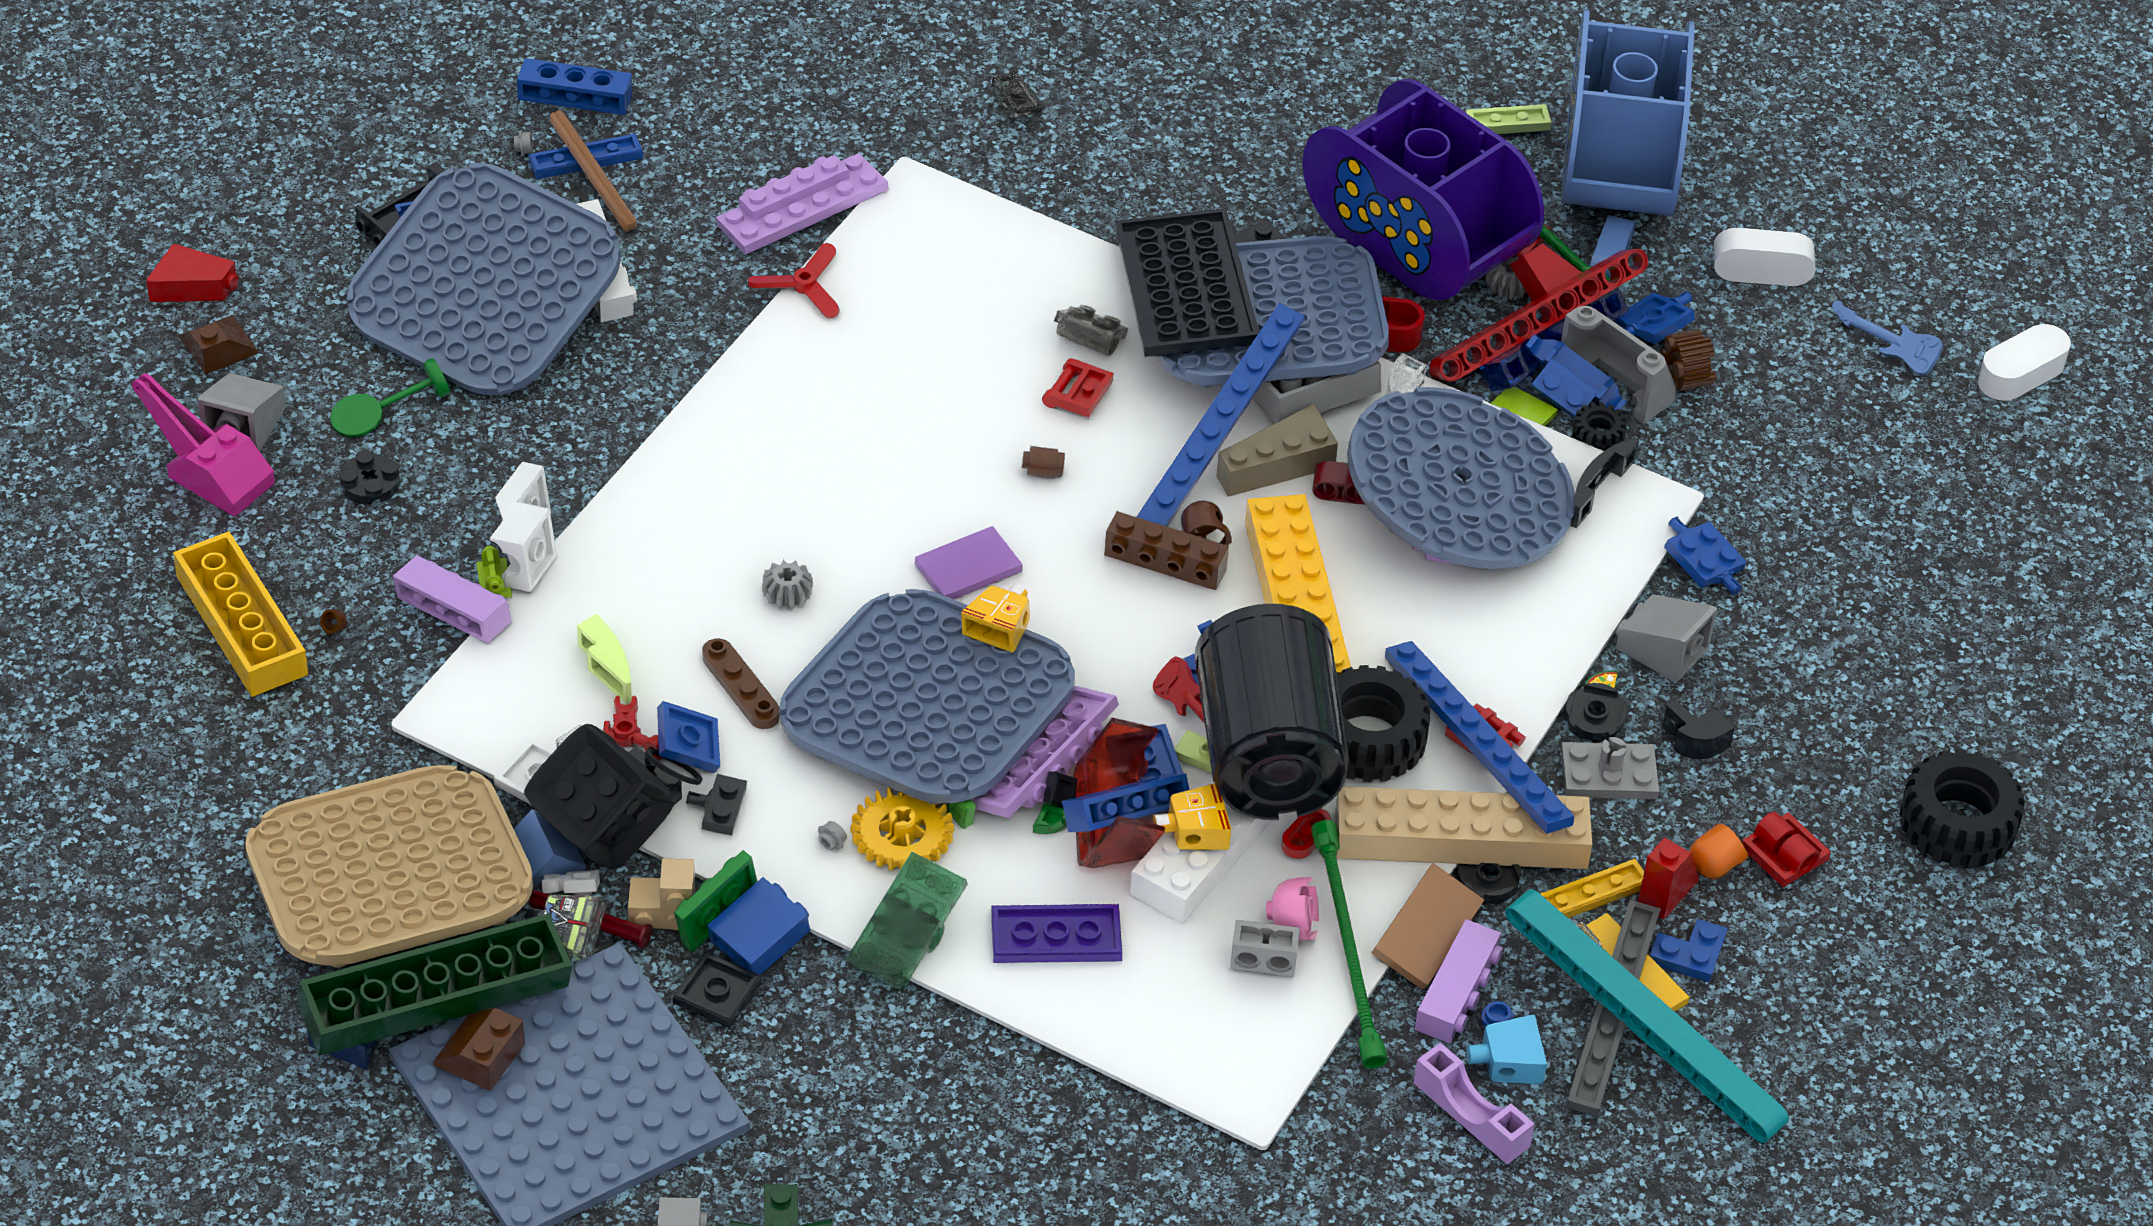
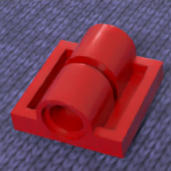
[1742,812,1831,887]

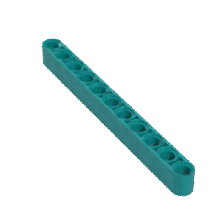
[1505,889,1789,1143]

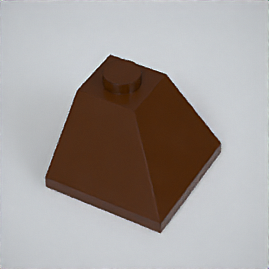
[180,315,258,374]

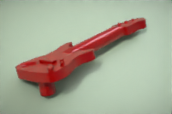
[1153,656,1204,723]

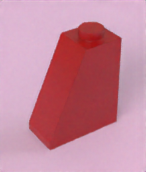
[1510,243,1588,315]
[146,244,239,302]
[1638,838,1699,920]

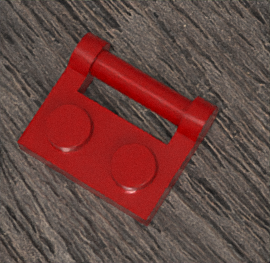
[1042,358,1114,418]

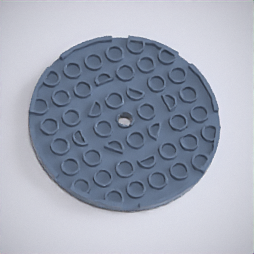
[1347,387,1575,569]

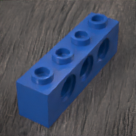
[517,58,633,115]
[1062,773,1190,832]

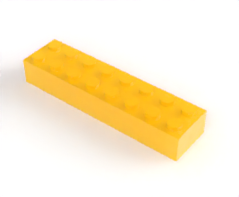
[1245,494,1351,675]

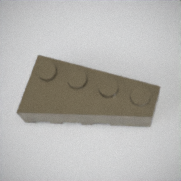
[1216,404,1338,497]

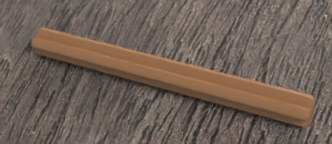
[550,110,637,232]

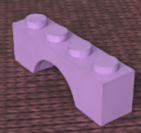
[1414,1043,1535,1165]

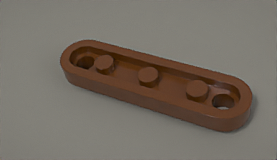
[702,638,780,729]

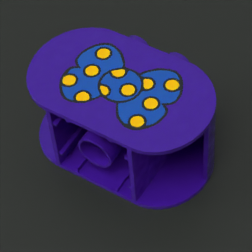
[1302,79,1544,300]

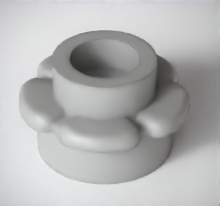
[514,130,533,157]
[818,821,847,850]

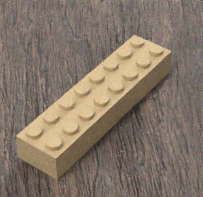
[1335,786,1592,869]

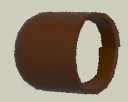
[1181,500,1232,546]

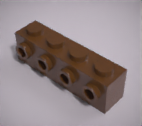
[1104,511,1229,590]

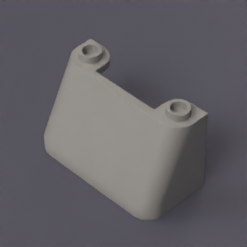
[1561,306,1677,424]

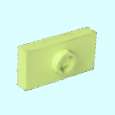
[1175,730,1212,773]

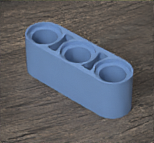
[1590,215,1636,278]

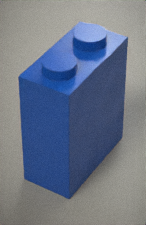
[707,877,810,975]

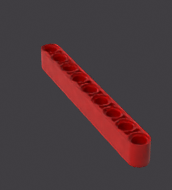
[1429,249,1648,382]

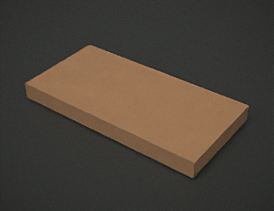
[1371,863,1484,990]

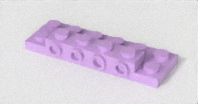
[716,153,889,255]
[970,686,1119,818]

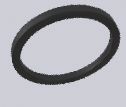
[645,748,703,785]

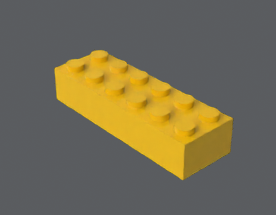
[173,531,308,697]

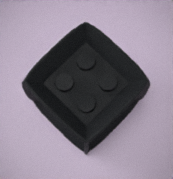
[524,724,676,869]

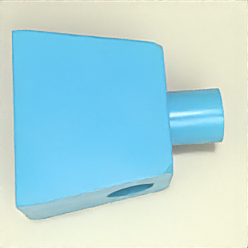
[1467,1015,1547,1084]

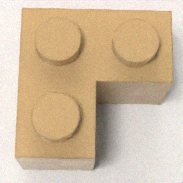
[628,858,695,930]

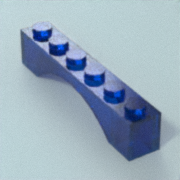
[1480,287,1629,391]

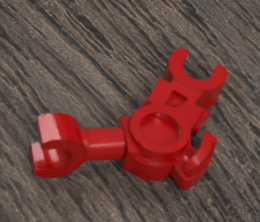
[603,696,662,761]

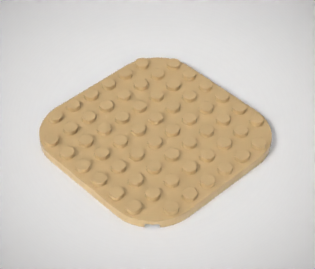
[246,765,533,968]

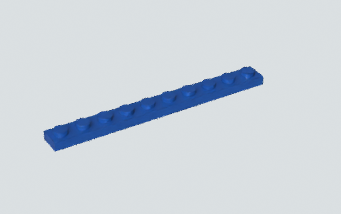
[1136,302,1304,527]
[1385,641,1574,834]

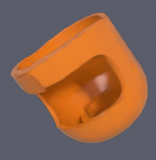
[1689,823,1748,879]

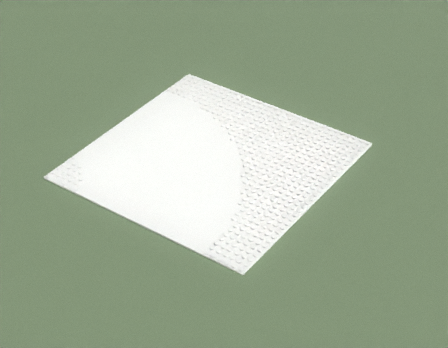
[392,157,1704,1150]

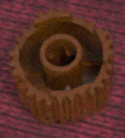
[1659,329,1717,391]

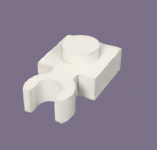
[542,870,600,897]

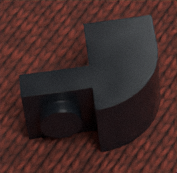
[1662,700,1735,759]

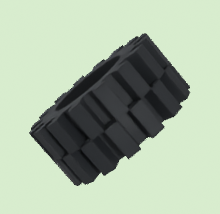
[1572,402,1627,451]

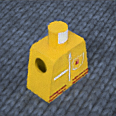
[961,584,1030,653]
[1153,783,1231,850]

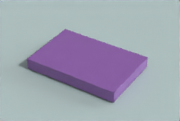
[915,526,1023,599]

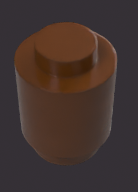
[1021,446,1065,478]

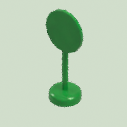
[330,358,450,437]

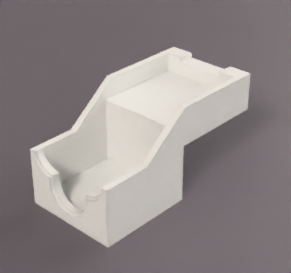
[490,462,557,592]

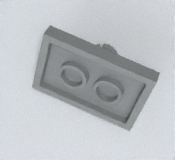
[1561,737,1659,799]

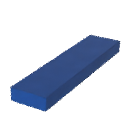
[528,133,643,180]

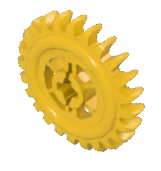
[850,787,955,872]

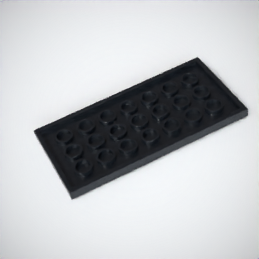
[1115,208,1259,357]

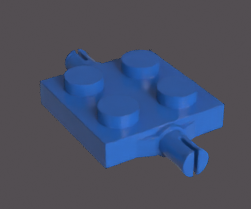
[1614,291,1695,344]
[1664,516,1747,595]

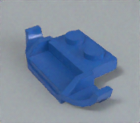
[1526,334,1627,419]

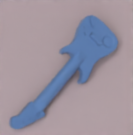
[1832,301,1943,375]

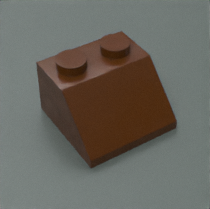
[433,1008,525,1091]

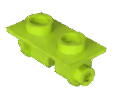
[476,546,512,598]

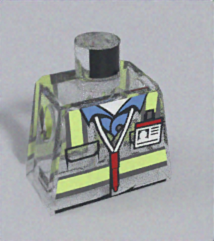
[525,895,606,960]

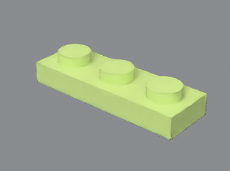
[1466,104,1552,134]

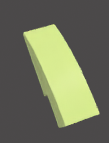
[577,614,632,704]

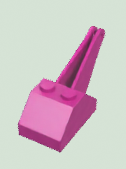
[132,373,275,517]

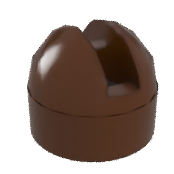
[320,609,348,634]

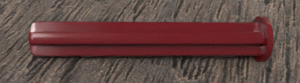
[529,890,652,949]

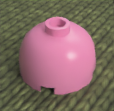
[1266,877,1319,941]

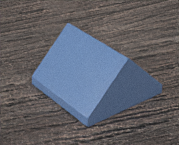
[514,809,586,886]

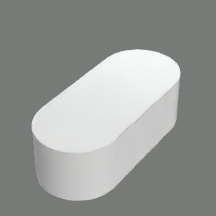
[1714,228,1816,286]
[1978,324,2071,401]

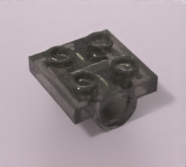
[1054,304,1129,357]

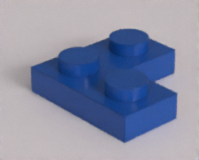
[1650,919,1728,982]

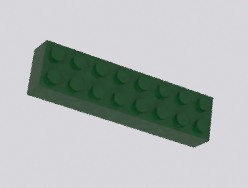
[297,913,572,1056]

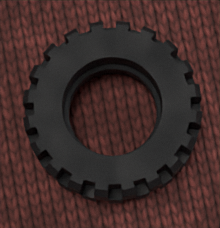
[1337,665,1431,782]
[1899,749,2025,868]

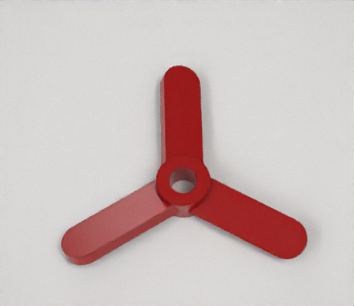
[748,243,840,318]

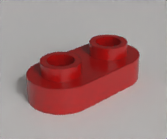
[1281,808,1332,859]

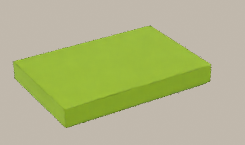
[1491,385,1558,426]

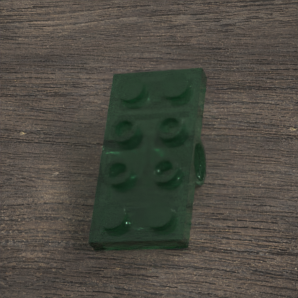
[846,852,968,992]

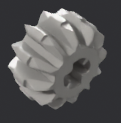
[1485,256,1527,300]
[762,559,813,610]

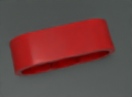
[1382,297,1425,352]

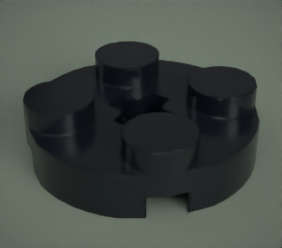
[340,450,400,504]
[1565,683,1627,741]
[1457,862,1521,905]

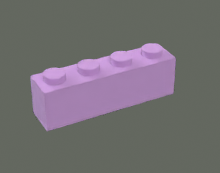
[393,555,512,644]
[1415,919,1503,1044]

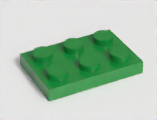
[674,850,758,953]

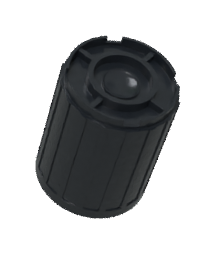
[1195,604,1349,820]

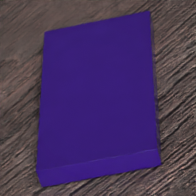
[991,904,1123,963]

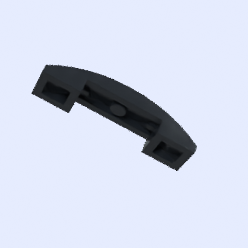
[1571,438,1639,528]

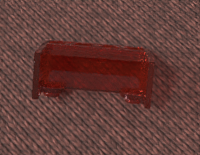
[1073,717,1165,869]

